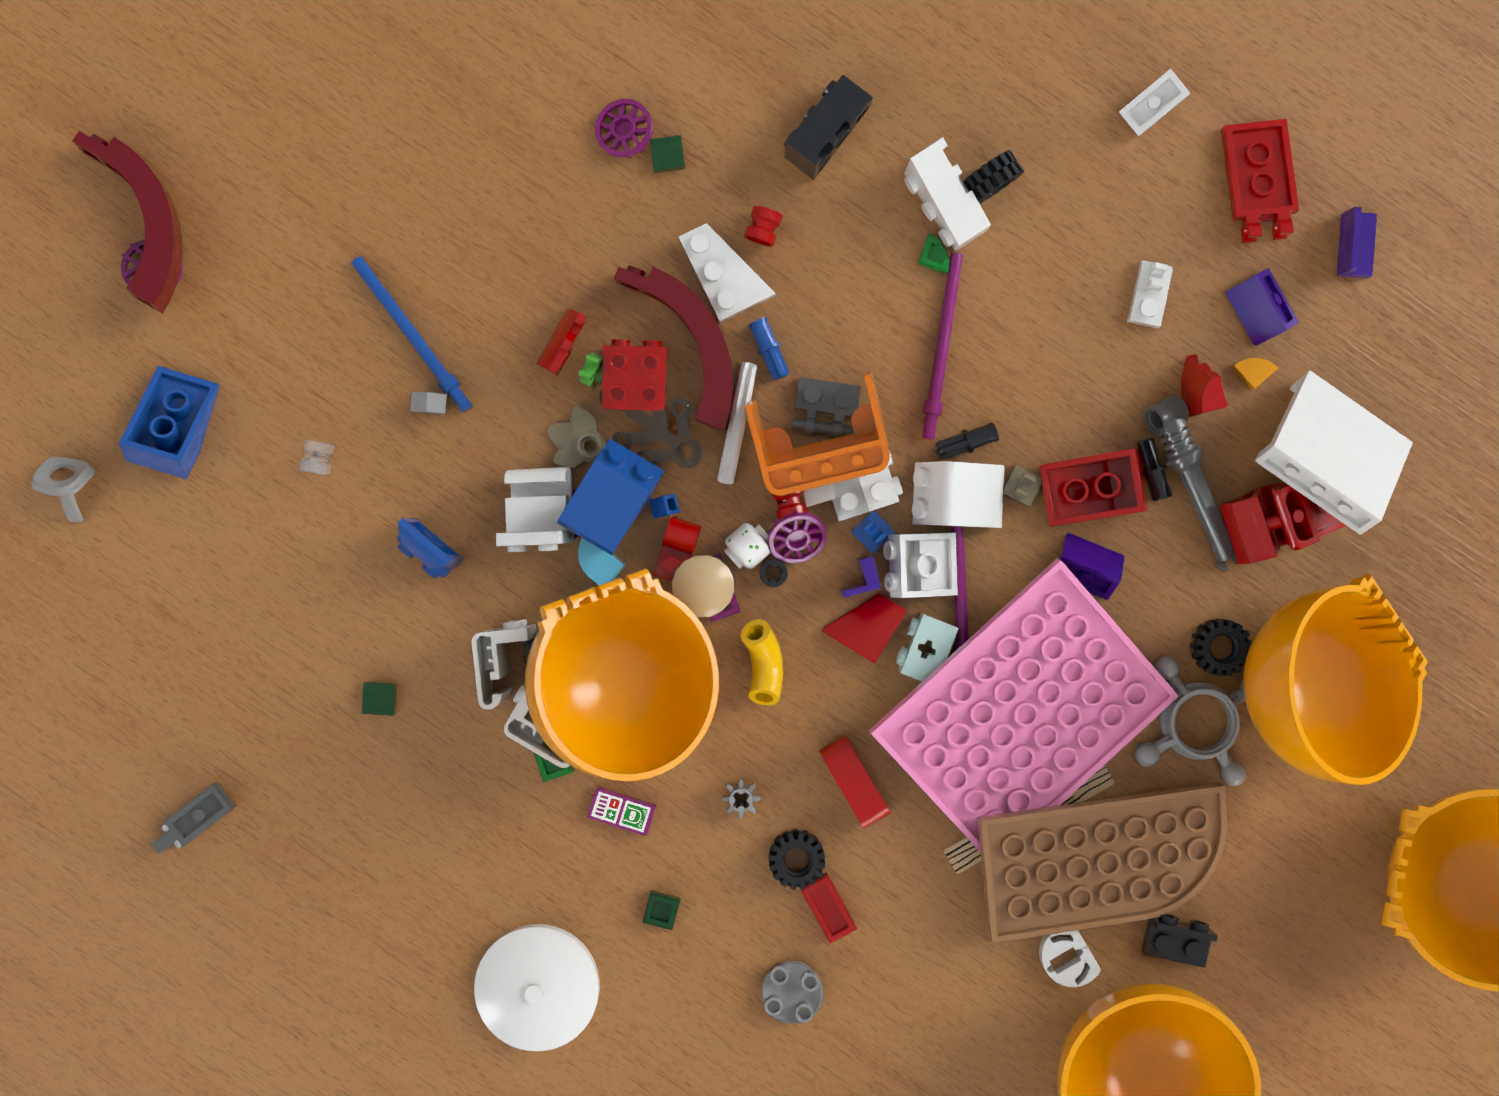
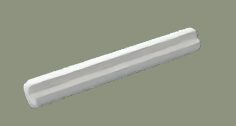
[717,362,757,485]

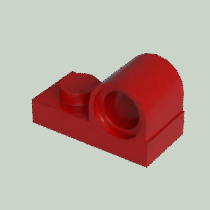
[653,516,702,582]

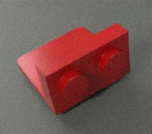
[602,339,669,411]

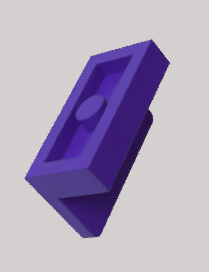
[1337,207,1377,278]
[1226,268,1299,346]
[1058,533,1125,600]
[839,556,881,598]

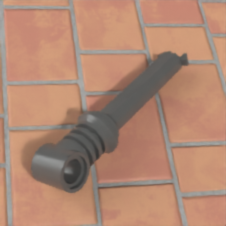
[1143,395,1238,572]

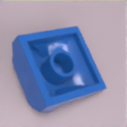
[397,518,464,578]

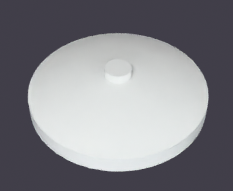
[474,924,600,1051]

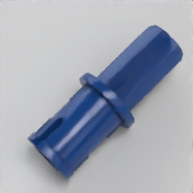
[749,317,789,380]

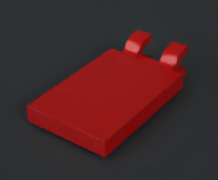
[1221,119,1299,244]

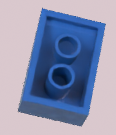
[119,366,219,479]
[557,439,664,556]

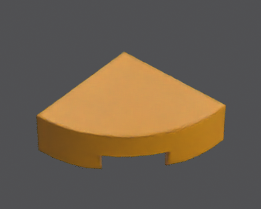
[1231,358,1278,390]

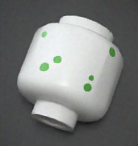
[724,523,771,569]

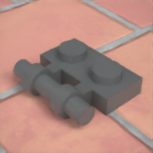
[791,377,861,439]

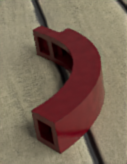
[72,131,183,314]
[614,265,734,432]

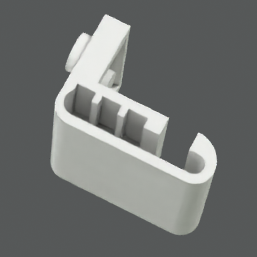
[912,461,1004,528]
[496,467,574,552]
[472,619,537,710]
[504,685,570,768]

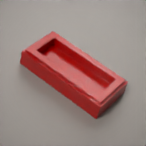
[800,872,857,944]

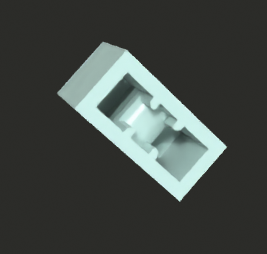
[895,613,959,681]

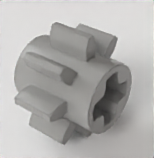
[722,777,761,818]

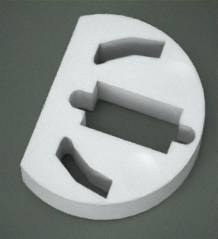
[1039,930,1101,987]

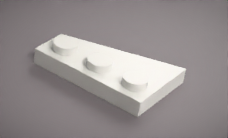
[679,223,776,323]

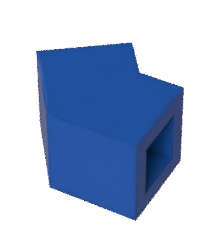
[649,493,680,519]

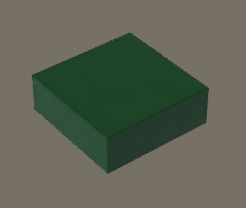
[650,135,685,173]
[362,682,397,716]
[642,890,681,930]

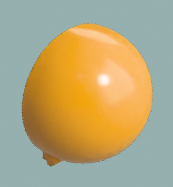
[525,569,719,781]
[1243,574,1428,785]
[1381,788,1499,992]
[1057,983,1261,1096]

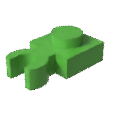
[578,352,603,389]

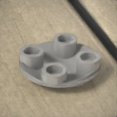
[761,961,824,1024]

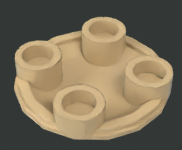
[672,555,734,617]

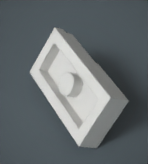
[1119,69,1190,137]
[1127,260,1173,328]

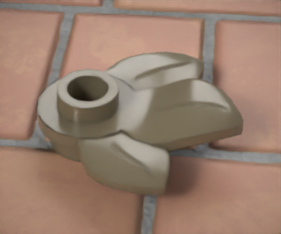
[547,406,606,468]

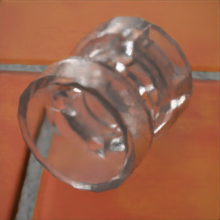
[298,439,335,476]

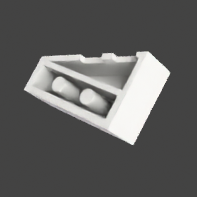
[904,137,991,251]

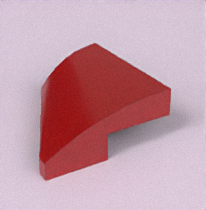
[536,309,587,376]
[1181,354,1228,417]
[822,593,907,664]

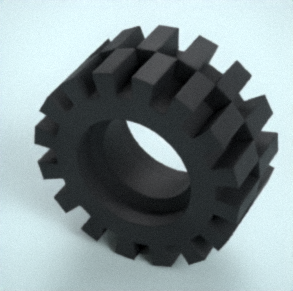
[963,150,1024,203]
[1190,619,1252,676]
[769,829,825,890]

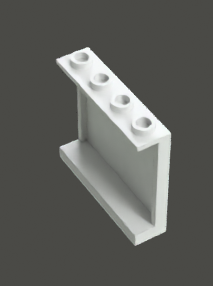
[1255,370,1413,535]

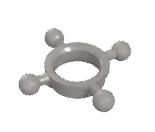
[1134,656,1246,786]

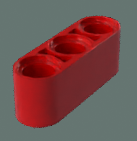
[819,735,891,829]

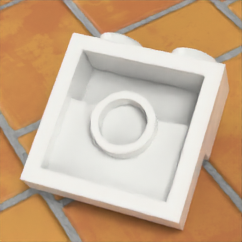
[831,451,903,522]
[883,533,958,598]

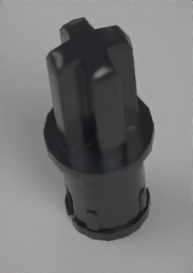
[935,422,999,459]
[1137,438,1172,501]

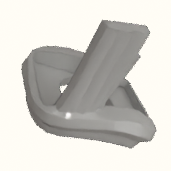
[30,457,95,523]

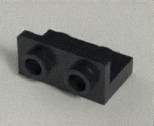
[1141,914,1218,968]

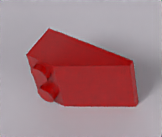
[1039,448,1148,527]

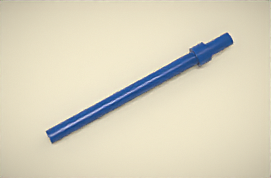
[351,256,473,413]

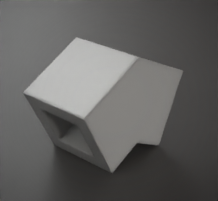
[410,392,447,414]

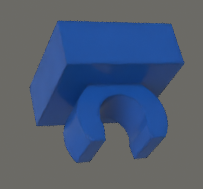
[851,510,895,554]

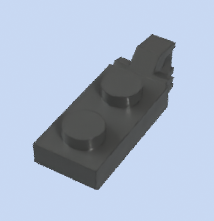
[151,782,236,854]

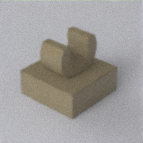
[1003,465,1042,507]

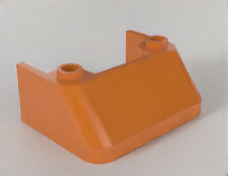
[745,371,890,496]

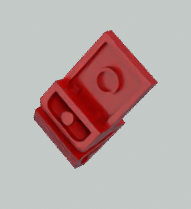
[1219,482,1347,564]

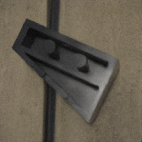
[784,75,873,180]

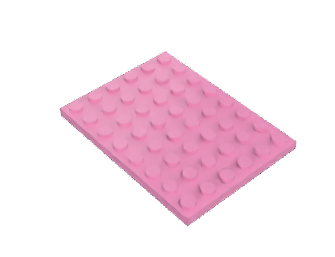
[869,558,1179,852]

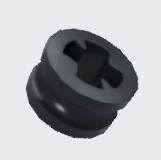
[760,559,788,587]

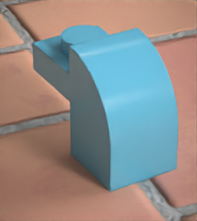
[578,538,626,585]

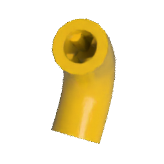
[741,619,783,706]

